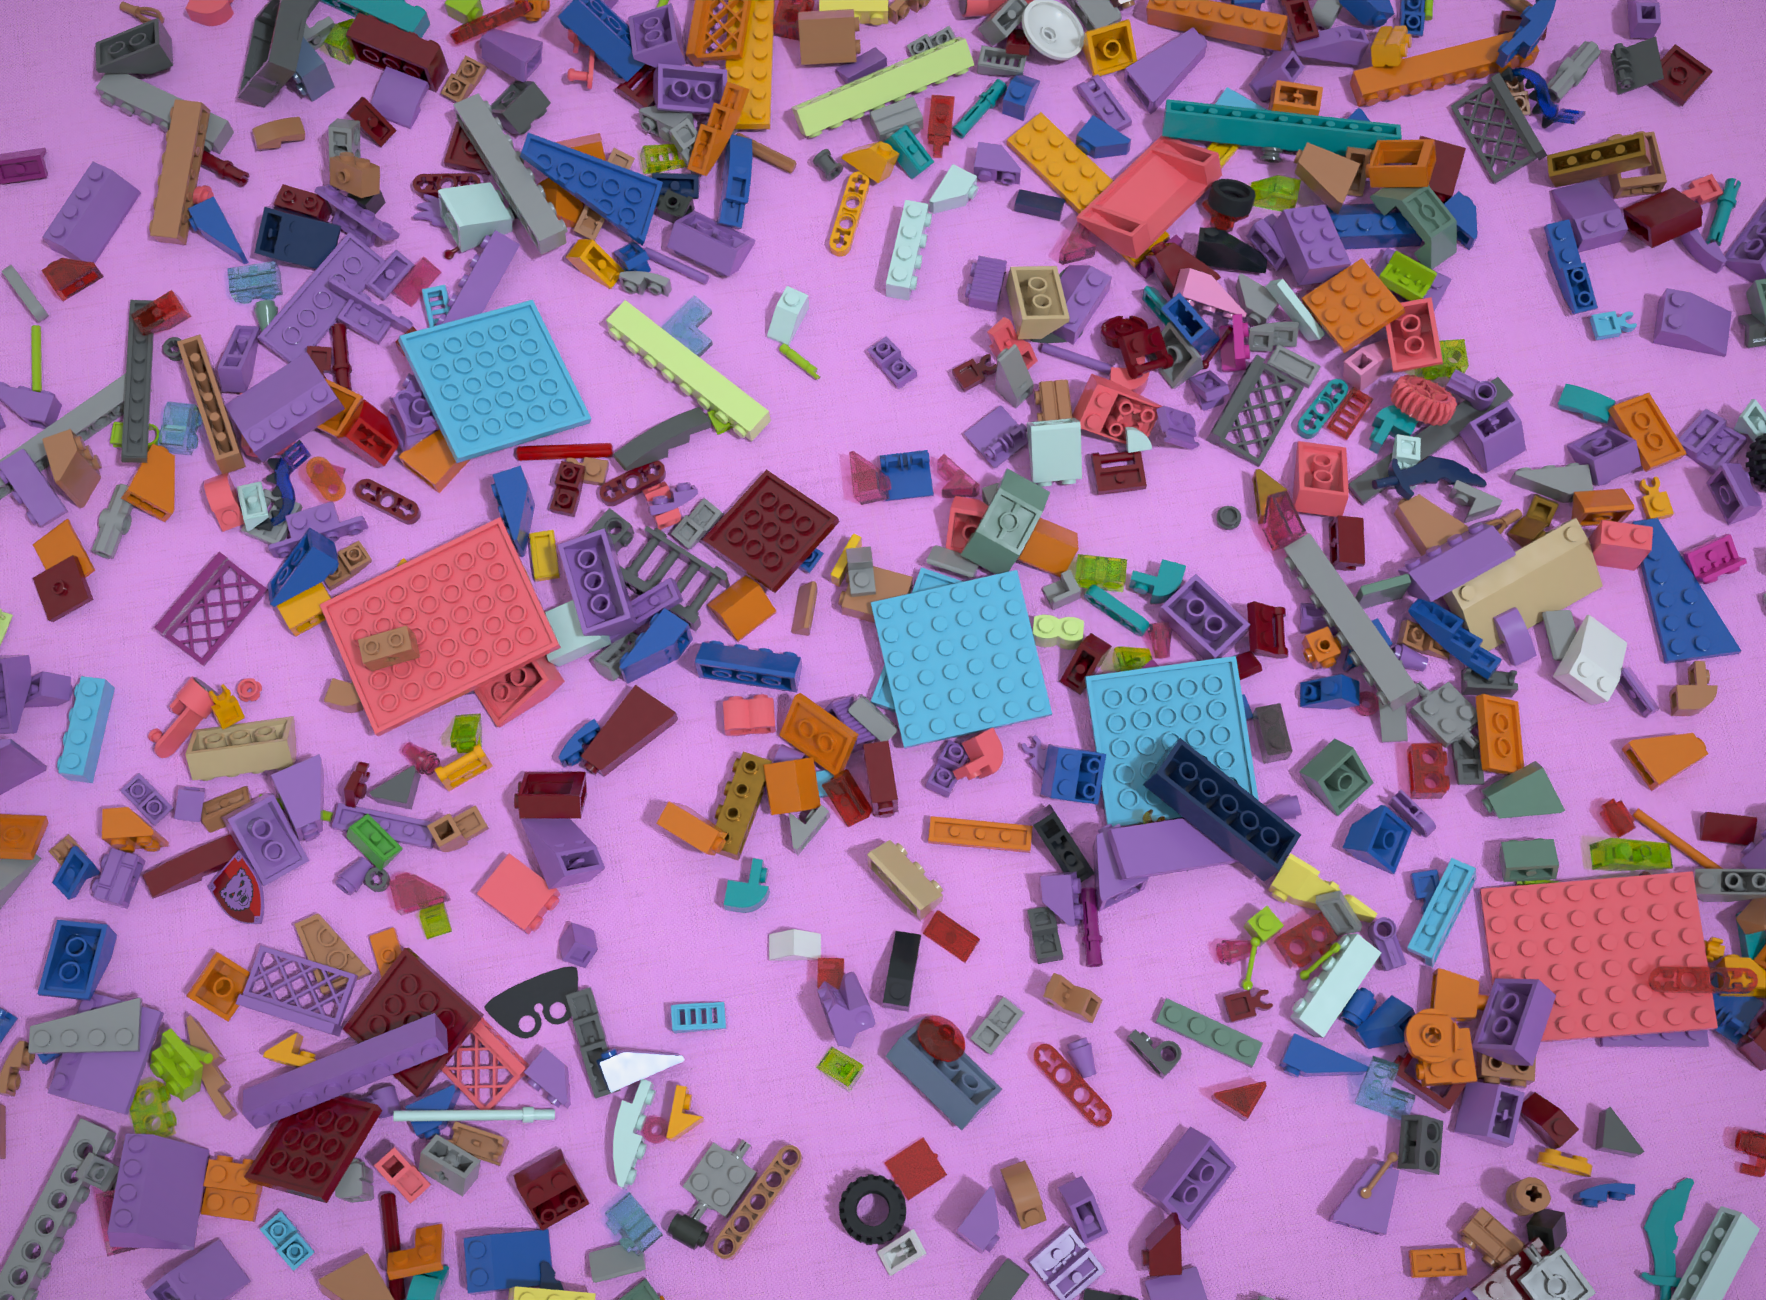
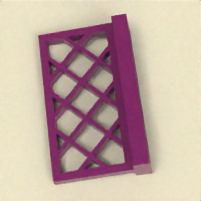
[154,551,268,666]

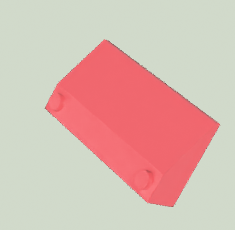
[1076,136,1222,259]

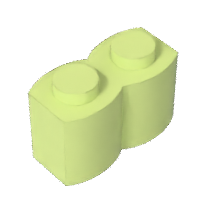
[1032,615,1084,650]

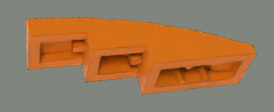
[687,82,750,176]

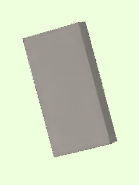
[1267,344,1321,389]
[1315,890,1362,936]

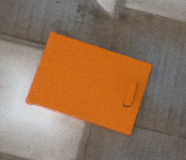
[33,519,95,578]

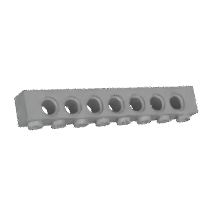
[0,1118,117,1300]

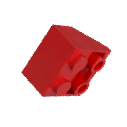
[336,399,399,468]

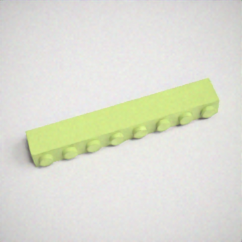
[791,37,974,138]
[606,300,771,441]

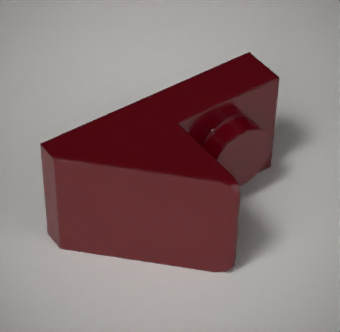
[346,97,397,147]

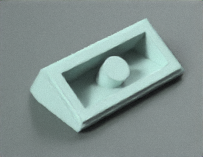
[237,481,269,531]

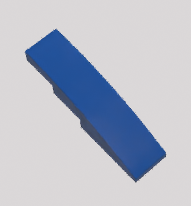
[1408,598,1502,680]

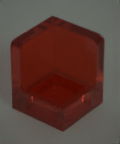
[817,958,845,990]

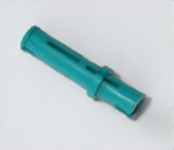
[952,79,1007,139]
[1705,178,1741,246]

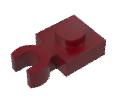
[307,346,332,379]
[952,354,997,392]
[344,762,370,808]
[1223,989,1273,1024]

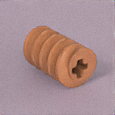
[1505,1177,1551,1216]

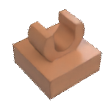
[49,834,87,866]

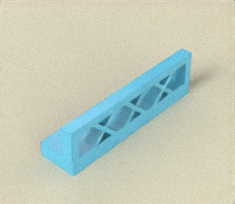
[1407,858,1477,968]

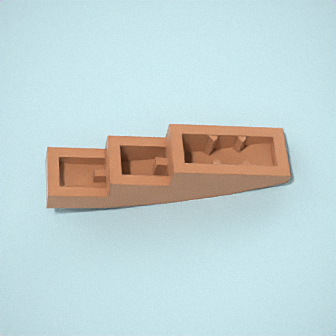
[573,148,635,241]
[186,1015,238,1121]

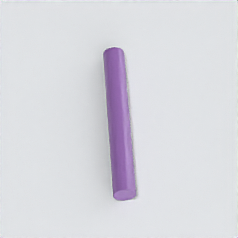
[644,247,709,284]
[1041,342,1112,374]

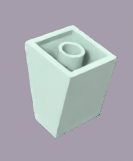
[438,182,514,252]
[1026,418,1082,487]

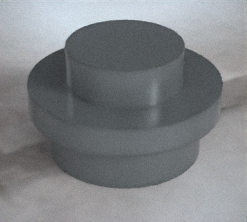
[1216,506,1241,530]

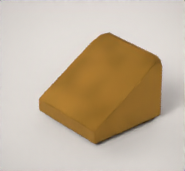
[1525,494,1559,527]

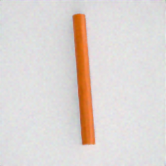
[1632,808,1723,869]

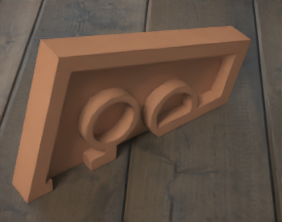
[294,913,373,995]

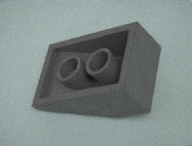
[95,18,173,74]

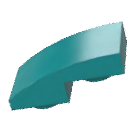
[1558,384,1615,423]

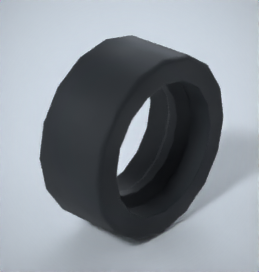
[1208,179,1256,217]

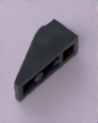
[1195,227,1267,274]
[1029,804,1095,882]
[883,931,921,1012]

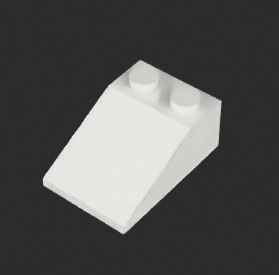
[1553,615,1627,705]

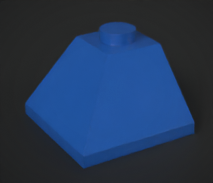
[1343,805,1413,874]

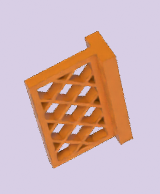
[686,0,752,67]

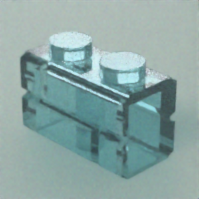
[227,261,283,304]

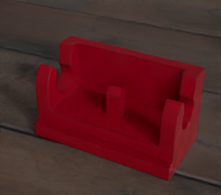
[1329,515,1365,571]

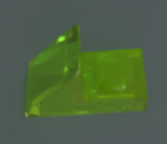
[450,713,482,753]

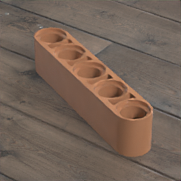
[713,1145,803,1260]

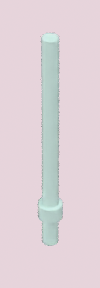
[393,1107,555,1123]

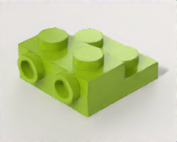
[150,1028,203,1102]

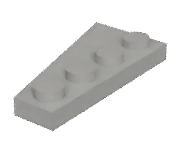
[28,998,142,1054]

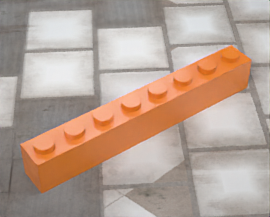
[1350,31,1539,107]

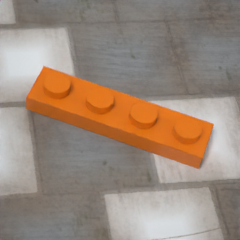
[928,816,1033,853]

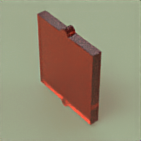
[885,1137,947,1201]

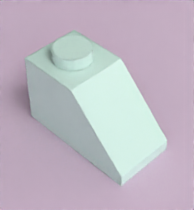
[929,164,979,214]
[767,286,810,346]

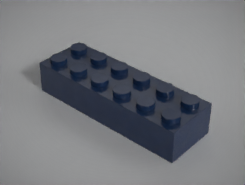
[1143,738,1301,882]

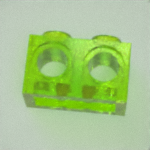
[1414,339,1469,380]
[1075,554,1127,592]
[130,1080,177,1138]

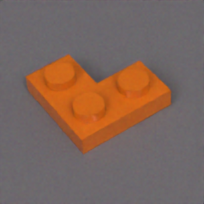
[387,1224,445,1280]

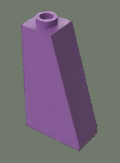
[1124,27,1207,114]

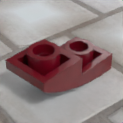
[550,461,585,517]

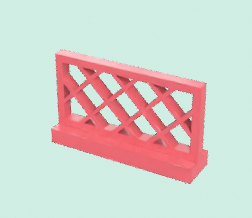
[442,1017,530,1110]

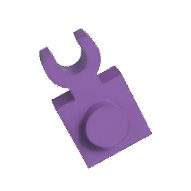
[1022,735,1048,780]

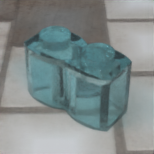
[158,402,203,455]
[605,1192,663,1256]

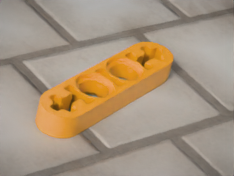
[829,171,870,257]

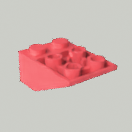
[1072,374,1162,444]

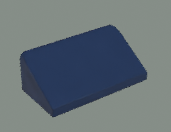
[652,172,701,198]
[1014,189,1065,221]

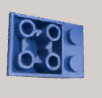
[491,465,535,557]
[619,608,693,684]

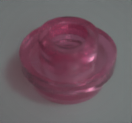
[1354,691,1379,716]
[643,1117,669,1144]

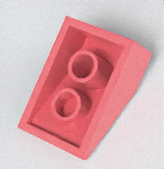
[1385,297,1443,373]
[1293,441,1349,517]
[474,655,565,727]

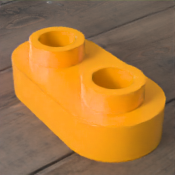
[1537,1148,1593,1177]

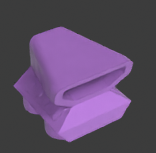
[388,388,440,451]
[817,972,875,1048]

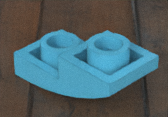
[260,1210,315,1271]

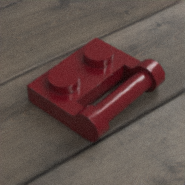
[616,64,656,108]
[1117,326,1174,379]
[1091,451,1147,495]
[1247,601,1289,659]

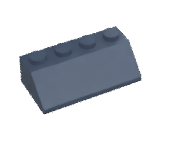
[885,1016,1002,1131]

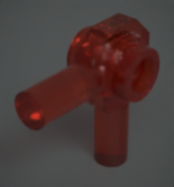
[1202,199,1249,232]

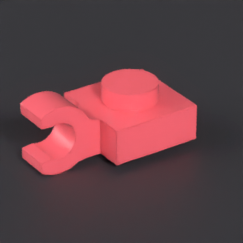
[1681,174,1723,205]

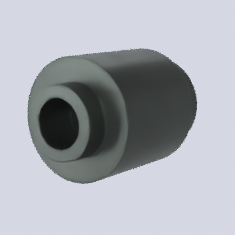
[667,1213,709,1250]

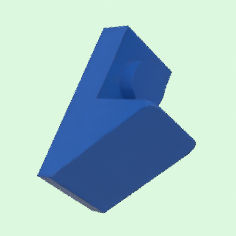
[613,241,651,272]
[52,845,100,900]

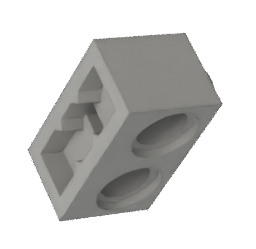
[328,118,361,172]

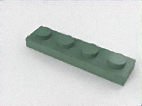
[1155,998,1263,1068]

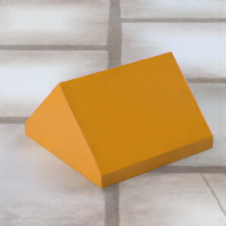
[1083,19,1137,76]

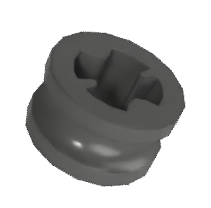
[1260,147,1283,163]
[163,337,182,361]
[365,867,391,892]

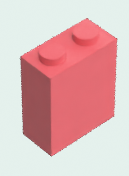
[1588,520,1653,571]
[477,853,561,935]

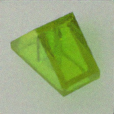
[1112,646,1153,672]
[816,1047,865,1092]

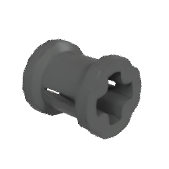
[813,149,843,181]

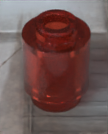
[1599,798,1636,838]

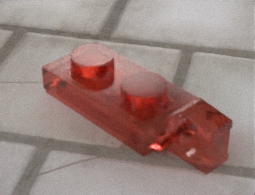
[927,95,955,158]

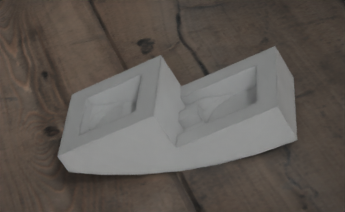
[668,118,698,173]
[1248,321,1299,351]
[671,498,724,549]
[970,997,1025,1055]

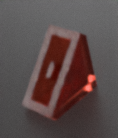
[1211,1081,1267,1121]

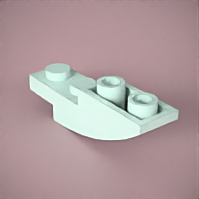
[613,1079,656,1190]

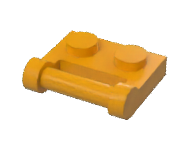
[434,744,493,791]

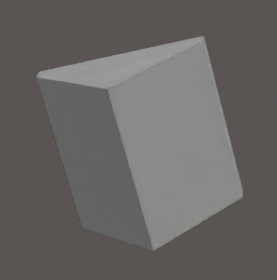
[1147,321,1204,389]

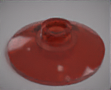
[917,1015,965,1062]

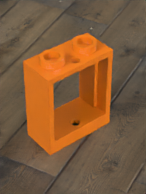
[1365,139,1436,188]

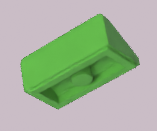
[346,814,403,871]

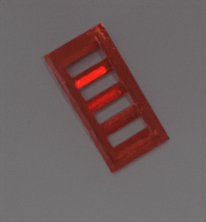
[1326,387,1374,440]

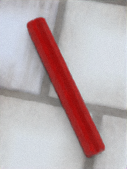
[517,443,613,461]

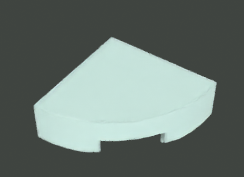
[1125,427,1152,453]

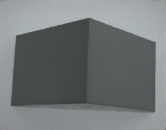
[369,765,421,810]
[1595,1107,1645,1157]

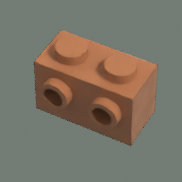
[1476,1052,1536,1088]

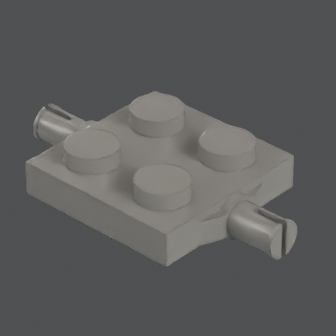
[1410,681,1480,750]
[683,1139,758,1221]
[1517,1244,1596,1300]

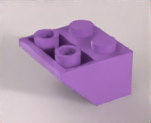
[1459,401,1526,473]
[1454,1082,1525,1148]

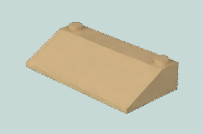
[1443,518,1603,651]

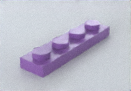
[601,578,684,649]
[332,803,435,849]
[1600,1030,1709,1047]

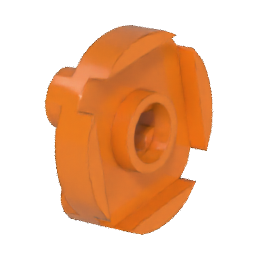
[1404,1008,1460,1064]

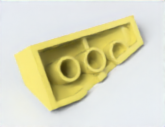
[1268,853,1377,923]

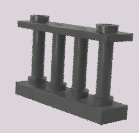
[620,526,730,632]

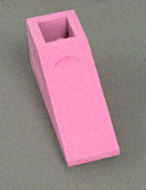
[1173,268,1247,320]
[1343,339,1392,392]

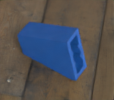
[1161,292,1220,355]

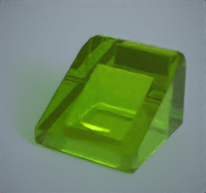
[419,903,452,939]

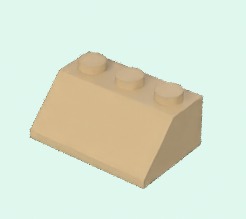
[1006,266,1070,339]
[867,840,943,921]

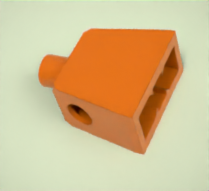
[1429,968,1489,1022]

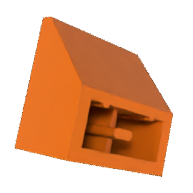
[1268,80,1323,116]
[102,807,169,853]

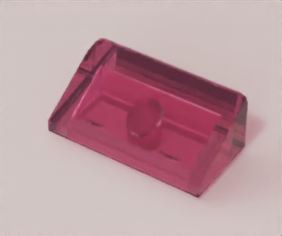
[391,256,442,307]

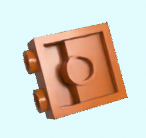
[1415,1028,1477,1087]
[201,1155,263,1222]

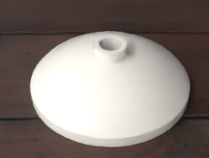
[1022,0,1084,60]

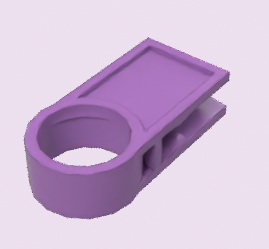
[1388,789,1436,837]

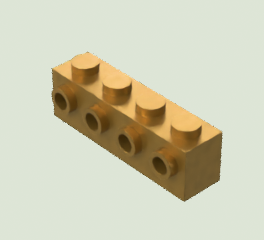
[1547,133,1652,188]
[715,751,772,861]

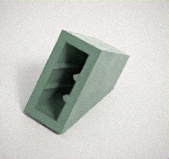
[1481,761,1565,819]

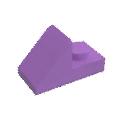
[1188,370,1230,411]

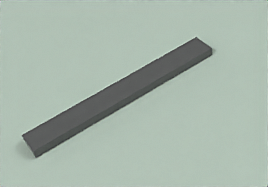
[121,300,155,463]
[1348,377,1514,505]

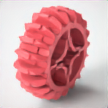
[1390,375,1457,426]

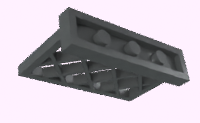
[1451,73,1547,184]
[1206,355,1304,467]

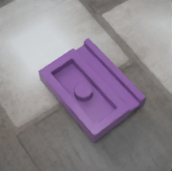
[1156,406,1199,450]

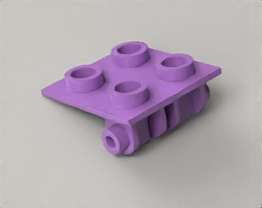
[964,405,1028,469]

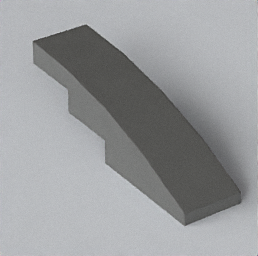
[614,407,711,471]
[566,986,621,1099]

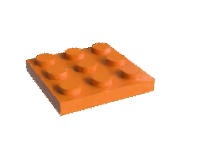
[1302,258,1405,353]

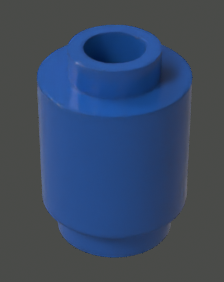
[1340,987,1377,1028]

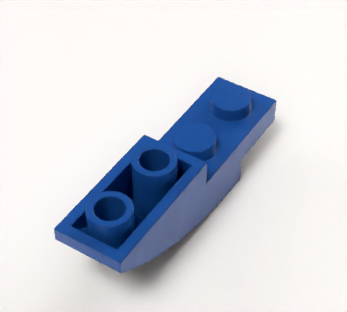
[1496,0,1556,68]
[717,134,752,229]
[1544,219,1598,314]

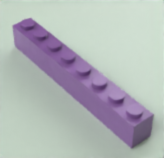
[402,230,520,393]
[242,1013,448,1129]

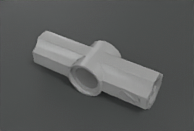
[1542,41,1601,103]
[92,484,134,559]

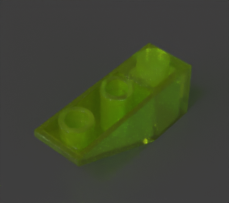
[1589,838,1673,871]

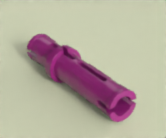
[1080,887,1103,967]

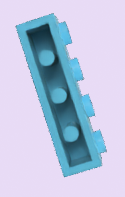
[57,676,115,783]

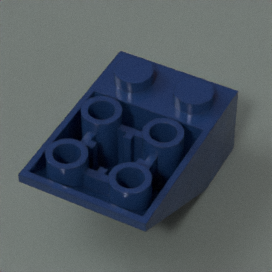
[254,206,341,269]

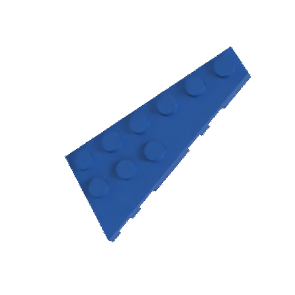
[520,133,663,246]
[1632,518,1741,664]

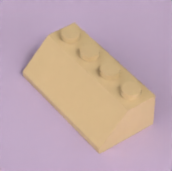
[185,716,297,781]

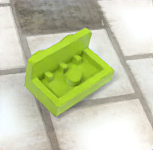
[1379,251,1437,301]

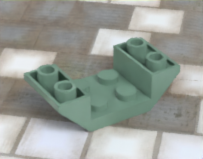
[1370,185,1457,269]
[960,468,1050,575]

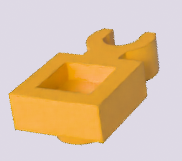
[1639,476,1674,520]
[209,684,245,730]

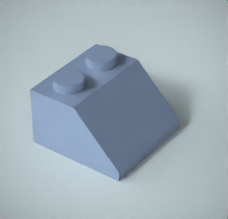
[292,37,335,102]

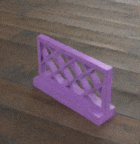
[236,945,358,1037]

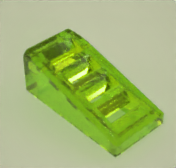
[640,144,687,174]

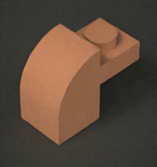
[1669,661,1718,716]
[324,678,364,713]
[427,805,489,852]
[1043,973,1103,1024]
[1000,1160,1047,1229]

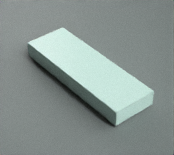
[1265,279,1325,341]

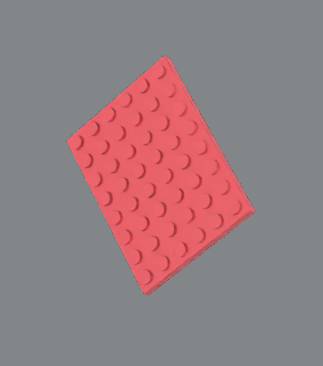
[320,517,561,737]
[1480,871,1718,1042]

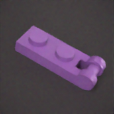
[1077,74,1132,132]

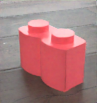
[723,694,776,736]

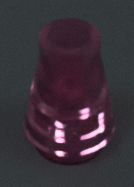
[1148,622,1172,659]
[402,742,440,775]
[1216,940,1257,966]

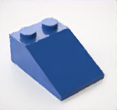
[267,528,339,607]
[37,920,117,1001]
[464,1229,552,1295]

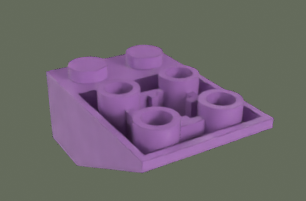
[521,819,605,889]
[145,1239,251,1300]

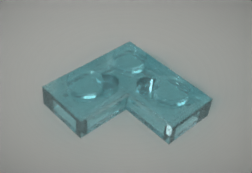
[661,295,713,357]
[1355,1056,1415,1120]

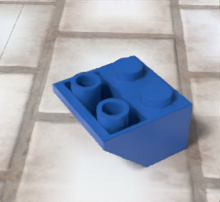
[1040,744,1106,805]

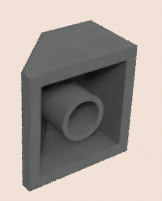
[490,81,551,135]

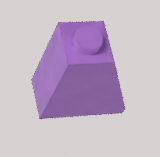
[479,28,543,82]
[1329,1161,1400,1236]

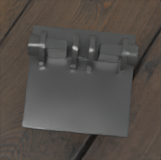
[1610,36,1664,95]

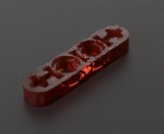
[449,0,532,44]
[1648,967,1758,994]
[1033,1044,1112,1128]

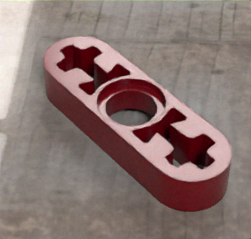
[413,173,481,198]
[600,460,666,506]
[355,479,421,525]

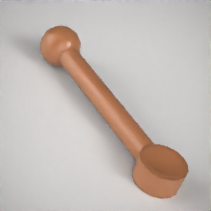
[1360,1152,1398,1199]

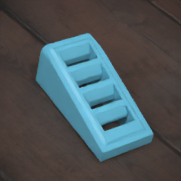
[422,285,450,327]
[671,1002,726,1034]

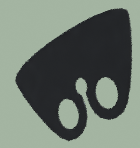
[485,966,578,1039]

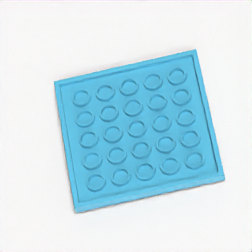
[398,300,592,463]
[871,570,1052,749]
[1085,656,1259,826]

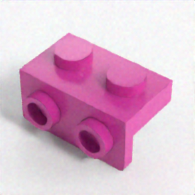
[1219,314,1250,372]
[1683,534,1747,584]

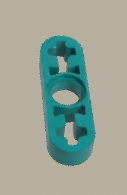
[1297,379,1348,439]
[1084,584,1150,636]

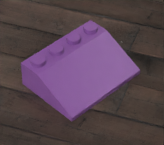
[225,352,345,462]
[0,739,47,795]
[48,993,164,1115]
[107,1133,210,1250]

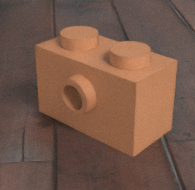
[330,152,380,198]

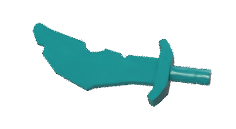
[1639,1178,1694,1300]

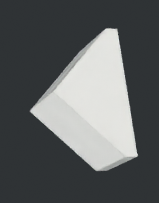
[769,929,821,961]
[877,1229,927,1276]

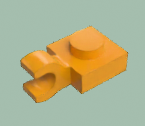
[1704,936,1725,962]

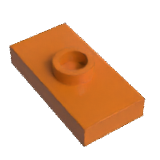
[369,927,402,978]
[1409,1247,1467,1278]

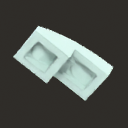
[1390,434,1421,490]

